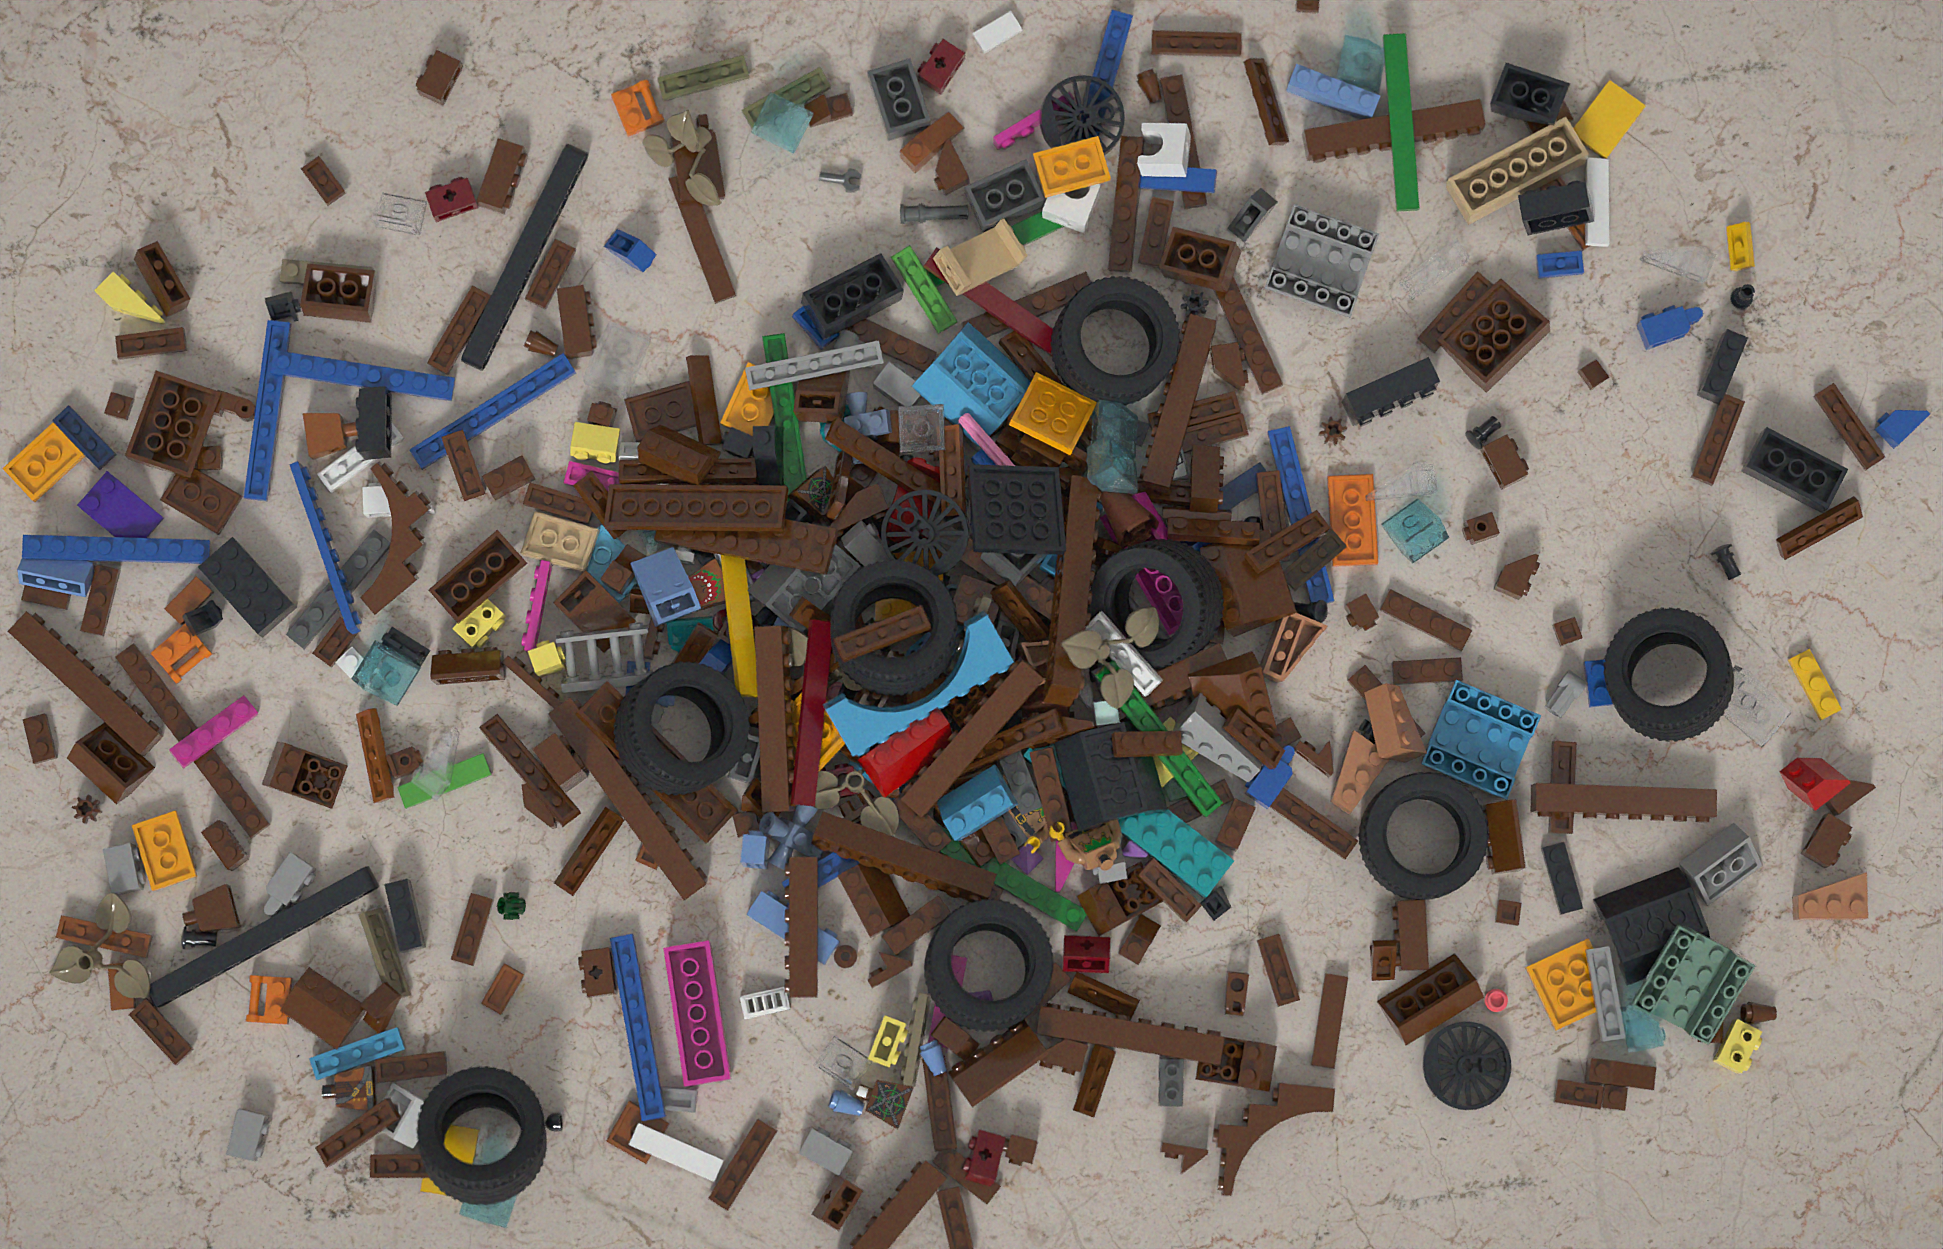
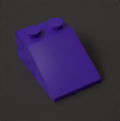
[77,471,164,538]

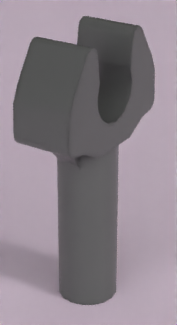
[819,169,862,193]

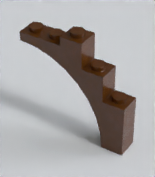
[360,462,431,615]
[1212,1083,1335,1196]

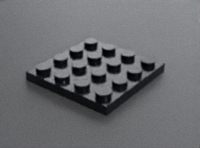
[967,464,1066,555]

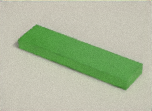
[891,245,958,334]
[397,753,492,809]

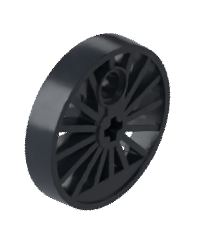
[1039,75,1125,155]
[881,490,969,576]
[1423,1022,1511,1110]

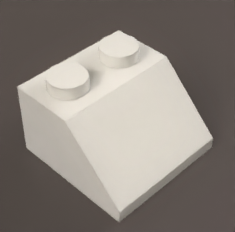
[382,1082,424,1148]

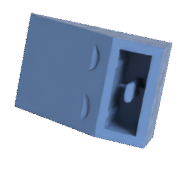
[630,547,701,627]

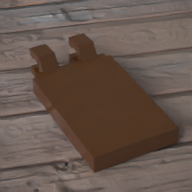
[670,114,725,203]

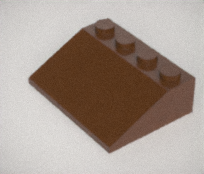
[1437,278,1550,393]
[125,370,221,478]
[1200,529,1297,637]
[1187,651,1279,738]

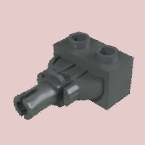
[727,734,761,784]

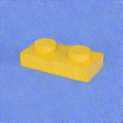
[1726,222,1755,271]

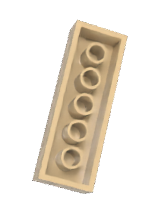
[1446,117,1589,225]

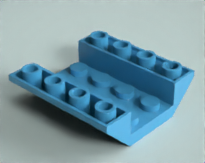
[911,322,1031,447]
[1421,680,1541,800]

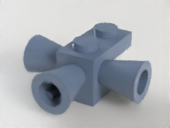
[824,392,892,464]
[759,805,824,870]

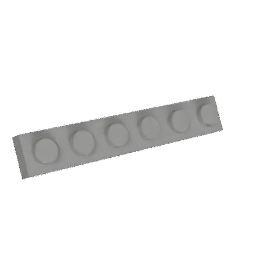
[745,341,883,391]

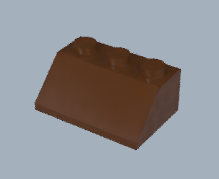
[300,263,375,323]
[637,425,721,485]
[430,647,505,685]
[67,722,155,805]
[1482,799,1526,875]
[837,864,910,938]
[280,967,365,1050]

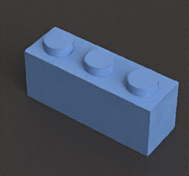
[17,559,94,597]
[740,831,770,869]

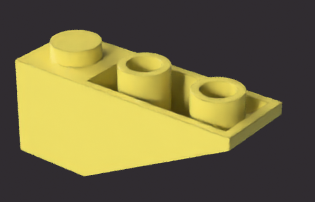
[94,272,165,324]

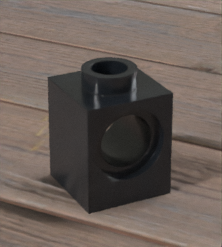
[721,427,753,458]

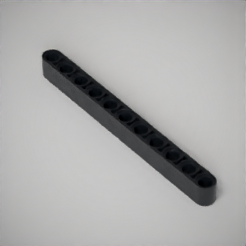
[461,143,589,371]
[149,866,380,1008]

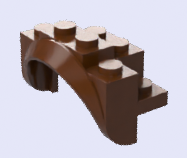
[995,410,1093,494]

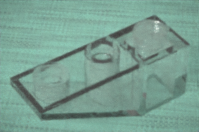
[411,726,460,801]

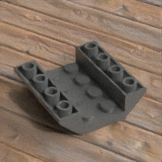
[748,522,862,637]

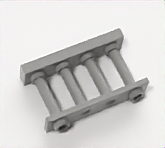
[556,622,653,693]

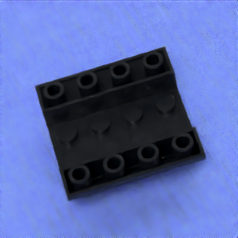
[1054,722,1168,832]
[1593,867,1710,986]

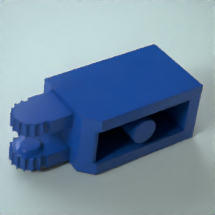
[1636,305,1704,350]
[1245,745,1295,809]

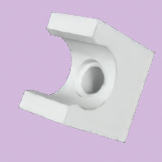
[1137,123,1191,177]
[1042,184,1101,233]

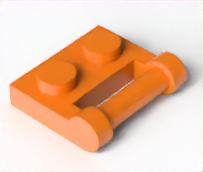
[611,79,665,137]
[151,623,212,684]
[246,975,292,1025]

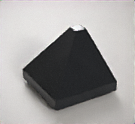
[1200,887,1231,921]

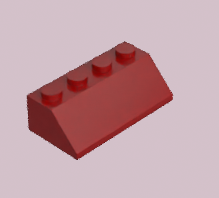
[857,708,952,798]

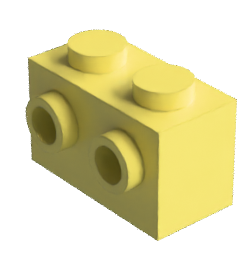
[570,422,620,463]
[452,599,506,649]
[528,640,566,678]
[867,1015,908,1068]
[1713,1019,1762,1074]

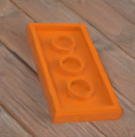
[1327,474,1378,567]

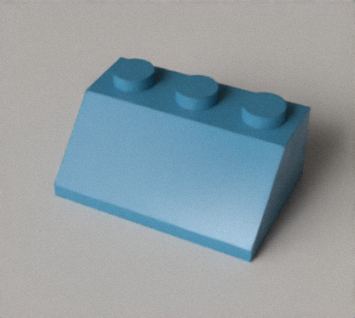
[937,765,1019,841]

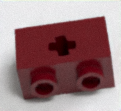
[917,39,965,95]
[425,177,479,222]
[1063,935,1110,973]
[962,1129,1006,1187]

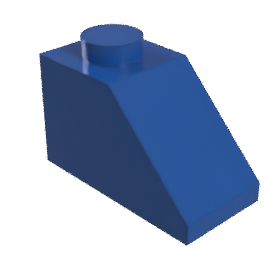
[604,229,657,273]
[1874,410,1930,449]
[699,639,733,675]

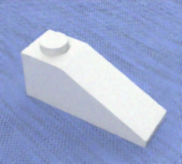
[362,483,435,518]

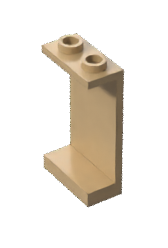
[933,218,1028,296]

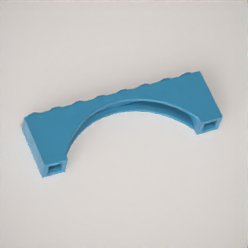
[823,611,1014,756]

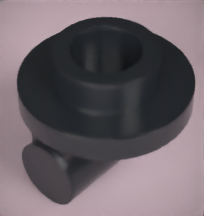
[753,606,778,627]

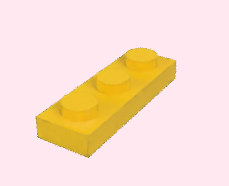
[1788,649,1842,721]

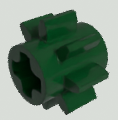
[497,892,526,920]

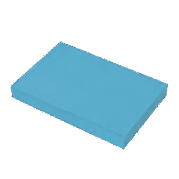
[586,524,638,603]

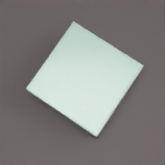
[1094,701,1120,726]

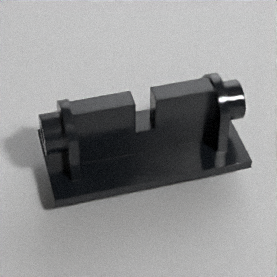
[380,627,431,670]

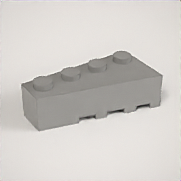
[1173,693,1262,782]

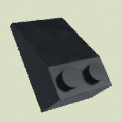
[1490,63,1570,125]

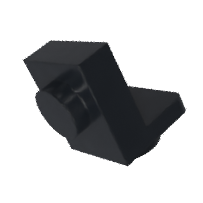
[265,292,301,322]
[182,600,223,636]

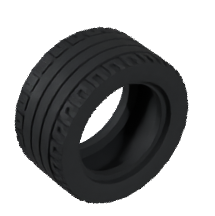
[1050,276,1180,407]
[1088,539,1224,669]
[831,559,957,696]
[1604,607,1734,742]
[613,661,750,795]
[1358,772,1489,900]
[924,899,1054,1032]
[416,1066,547,1205]

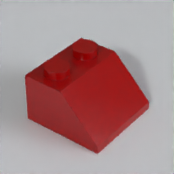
[1779,758,1851,811]

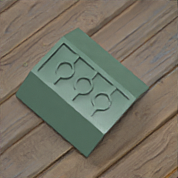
[1631,925,1756,1045]

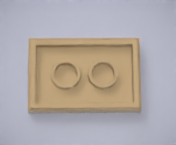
[520,511,600,573]

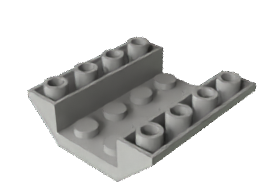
[1264,204,1379,318]

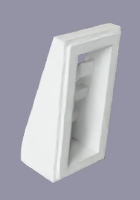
[740,987,790,1020]

